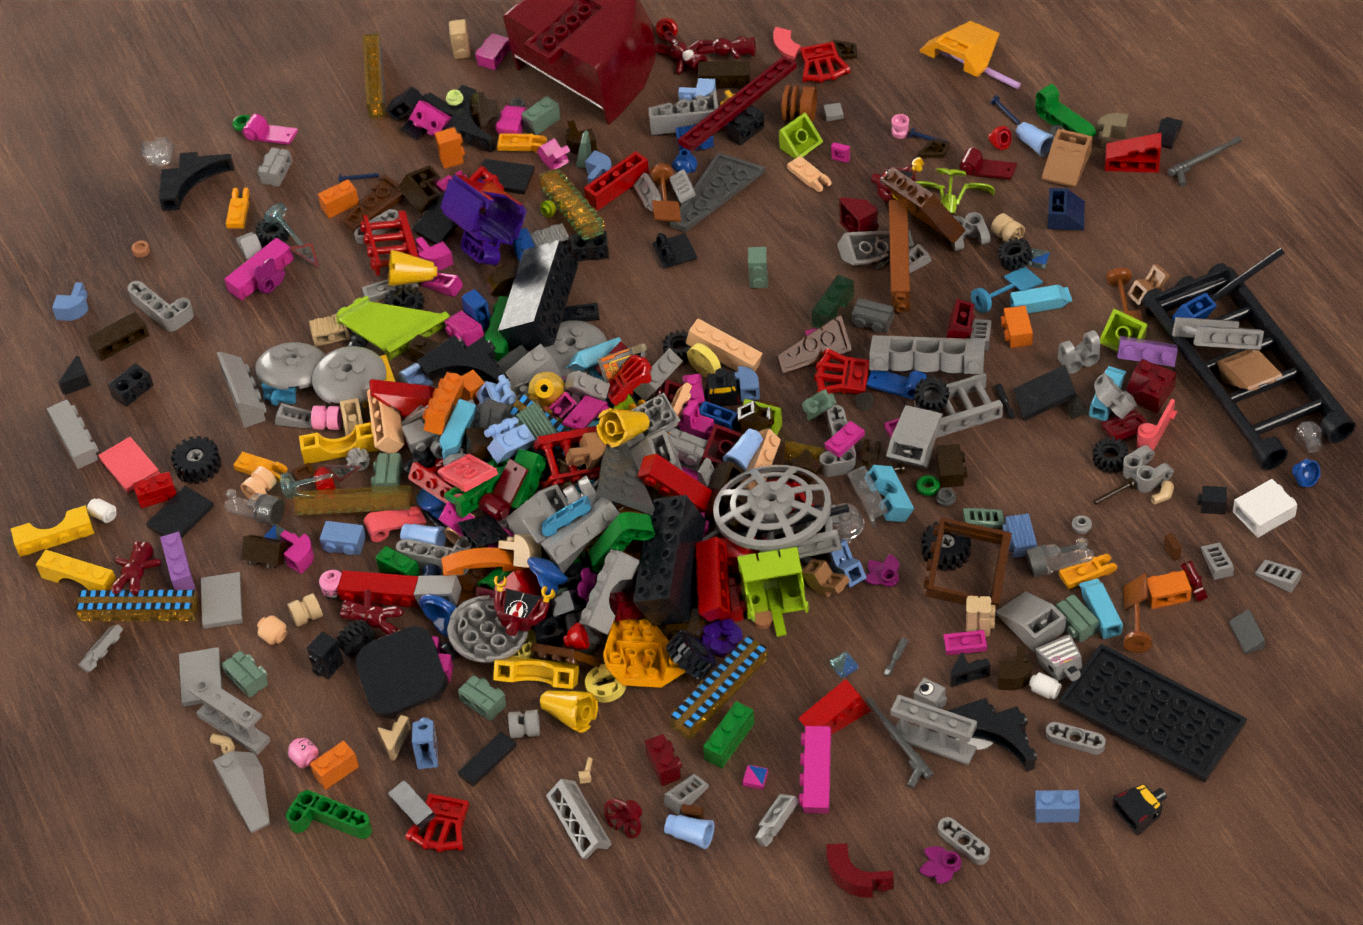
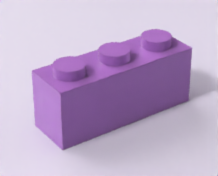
[1117,336,1178,367]
[160,532,195,590]

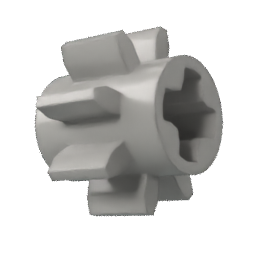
[346,447,371,471]

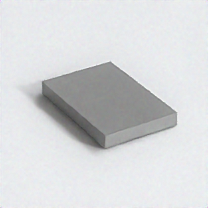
[201,572,243,629]
[179,647,222,707]

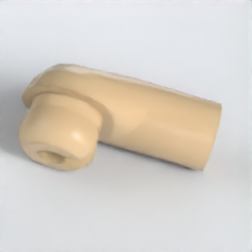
[1151,481,1174,505]
[210,734,235,754]

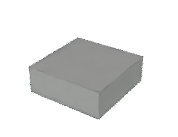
[823,103,844,121]

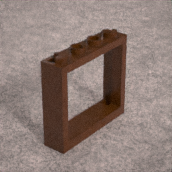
[881,167,966,244]
[923,517,1012,611]

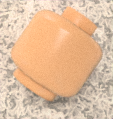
[257,615,287,645]

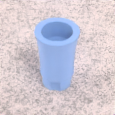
[1015,122,1055,157]
[723,428,763,472]
[400,524,446,546]
[664,815,714,849]

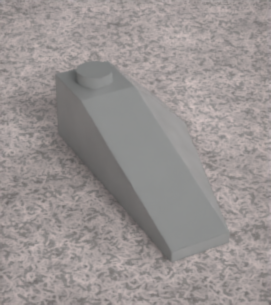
[837,229,914,265]
[493,344,563,391]
[213,751,270,834]

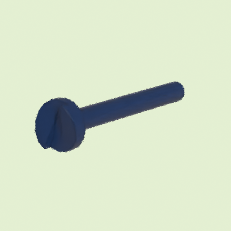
[990,95,1020,125]
[909,127,948,142]
[338,173,379,183]

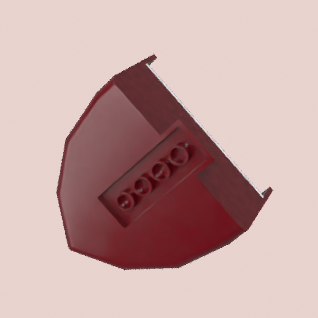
[503,0,656,125]

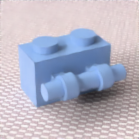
[476,375,517,419]
[484,417,535,464]

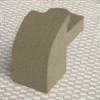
[1097,113,1128,150]

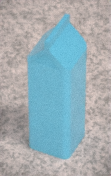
[1010,284,1072,314]
[565,337,622,372]
[1089,366,1127,421]
[439,399,477,461]
[1079,578,1123,639]

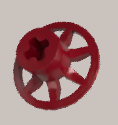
[603,798,642,839]

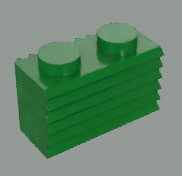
[376,546,420,576]

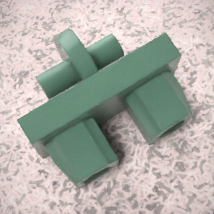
[801,389,836,421]

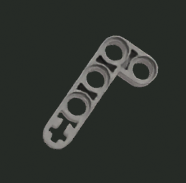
[127,281,194,332]
[820,405,856,477]
[396,536,475,576]

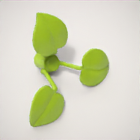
[916,168,995,214]

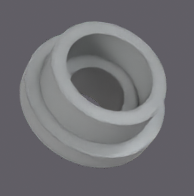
[1072,516,1092,534]

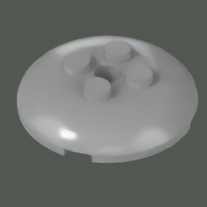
[544,320,607,378]
[255,342,326,390]
[312,346,386,404]
[447,595,528,663]

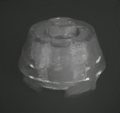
[140,137,175,167]
[832,503,864,542]

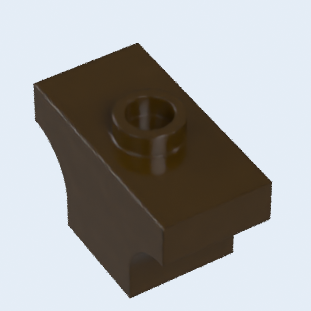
[470,92,499,129]
[737,401,774,434]
[788,448,822,485]

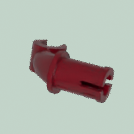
[1181,560,1208,603]

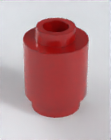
[314,467,336,496]

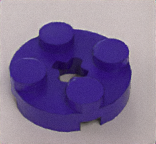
[702,619,743,658]

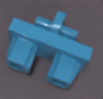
[261,383,297,406]

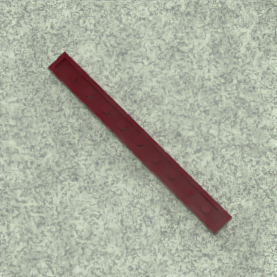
[678,56,797,151]

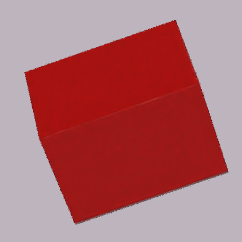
[494,568,542,596]

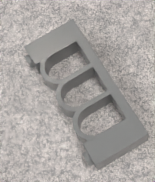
[869,335,985,374]

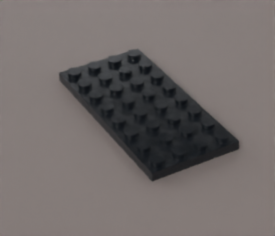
[1058,643,1247,783]

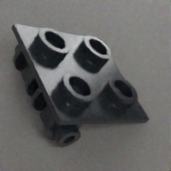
[652,233,698,268]
[458,515,509,548]

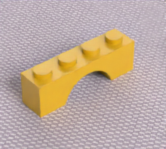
[299,422,379,464]
[11,505,95,557]
[36,550,116,599]
[493,656,579,689]

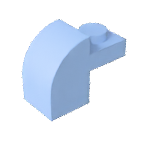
[679,78,716,101]

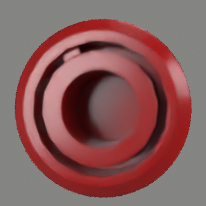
[656,18,678,41]
[988,126,1012,150]
[563,622,590,650]

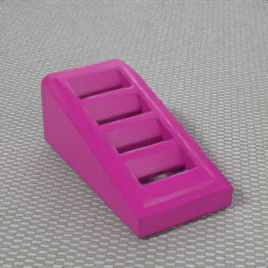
[421,272,463,297]

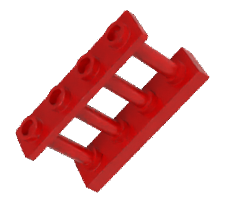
[360,211,419,276]
[533,426,601,487]
[408,458,464,504]

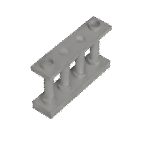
[1172,317,1264,350]
[914,373,1003,438]
[760,505,842,558]
[188,676,271,755]
[891,694,977,765]

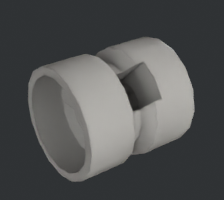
[508,709,540,739]

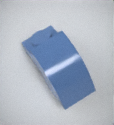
[585,150,612,184]
[52,282,89,321]
[398,363,434,387]
[735,366,760,401]
[828,539,866,587]

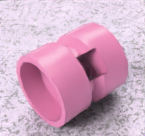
[311,406,343,430]

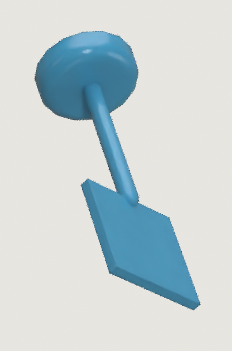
[971,266,1043,313]

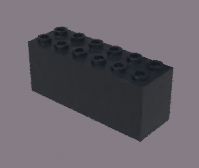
[498,240,579,351]
[633,495,706,626]

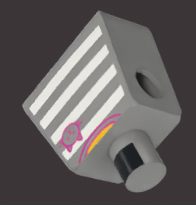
[1035,634,1082,681]

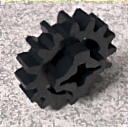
[384,285,425,310]

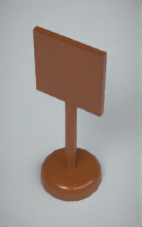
[649,164,681,222]
[1106,268,1143,322]
[1123,573,1152,653]

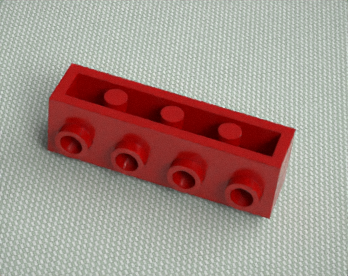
[584,151,649,211]
[637,453,712,512]
[695,537,730,621]
[337,570,419,607]

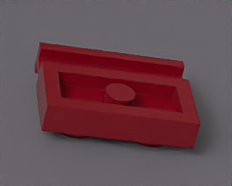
[1102,410,1149,441]

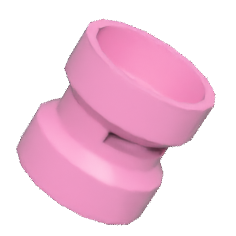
[892,114,909,139]

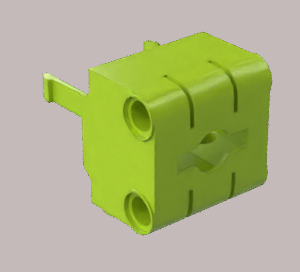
[737,546,809,637]

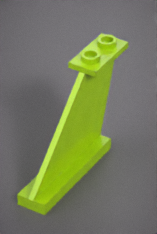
[336,295,450,361]

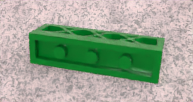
[444,459,509,518]

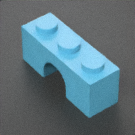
[864,465,914,522]

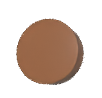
[131,241,150,258]
[753,610,773,629]

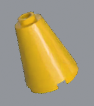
[388,250,437,286]
[528,372,566,409]
[597,408,650,447]
[540,690,598,733]

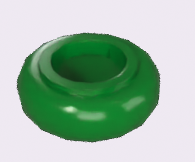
[232,114,251,132]
[916,475,940,496]

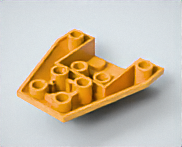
[920,21,999,77]
[603,619,686,688]

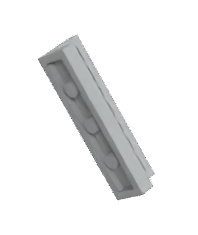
[546,779,612,859]

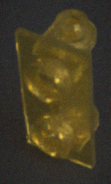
[784,440,825,462]

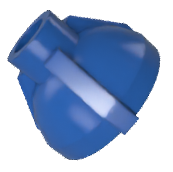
[671,149,698,174]
[1292,459,1321,487]

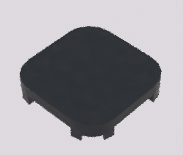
[356,626,449,719]

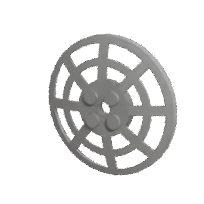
[713,465,832,550]

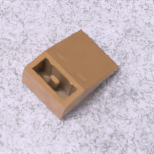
[1041,129,1093,188]
[1217,349,1282,391]

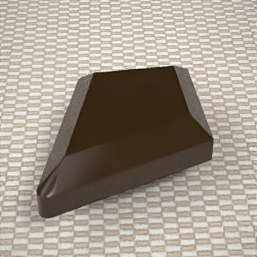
[831,40,857,59]
[918,139,950,157]

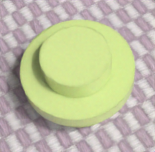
[446,90,463,105]

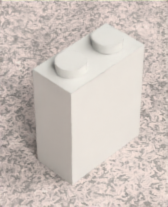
[1233,479,1297,538]

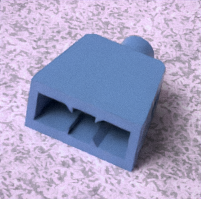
[412,718,438,769]

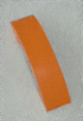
[441,547,523,576]

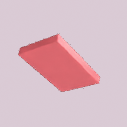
[98,437,160,493]
[437,453,498,492]

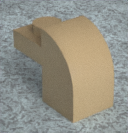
[499,533,542,568]

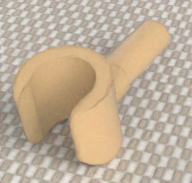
[579,757,593,784]

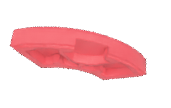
[773,27,801,61]

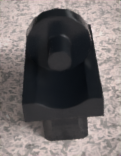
[402,448,437,476]

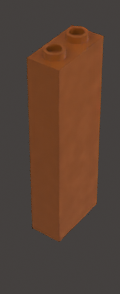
[889,200,910,313]

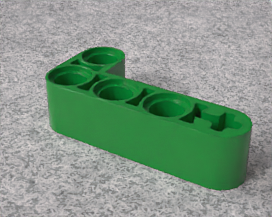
[1035,84,1096,138]
[588,512,655,572]
[286,790,372,839]

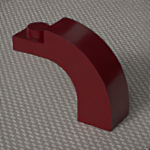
[826,843,894,898]

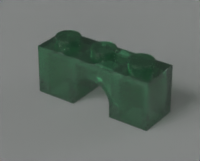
[811,275,854,328]

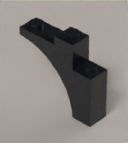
[440,84,495,153]
[159,152,234,211]
[418,335,510,384]
[947,698,1037,772]

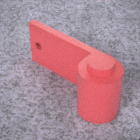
[1136,399,1177,450]
[363,506,427,542]

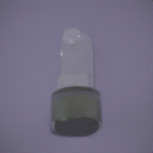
[224,489,285,526]
[1025,537,1094,578]

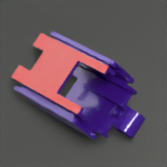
[441,174,526,266]

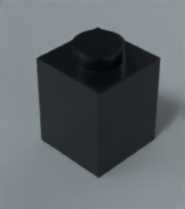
[1197,486,1227,515]

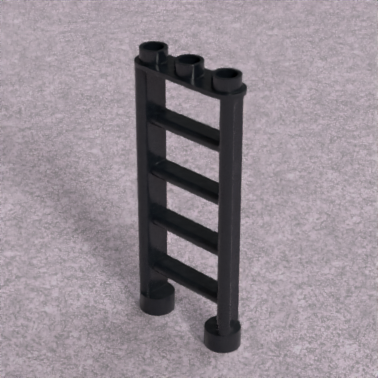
[1142,263,1356,471]

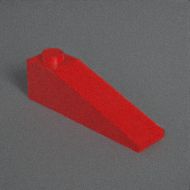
[369,379,435,417]

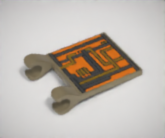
[597,343,647,383]

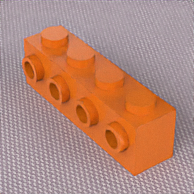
[422,372,465,435]

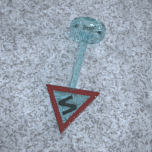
[264,203,319,268]
[280,465,362,499]

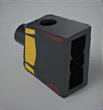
[705,368,742,407]
[1112,784,1167,836]

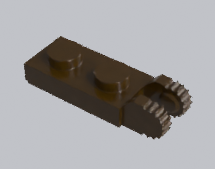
[850,439,881,487]

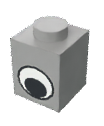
[914,678,947,709]

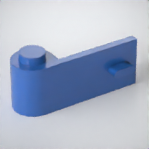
[866,370,927,399]

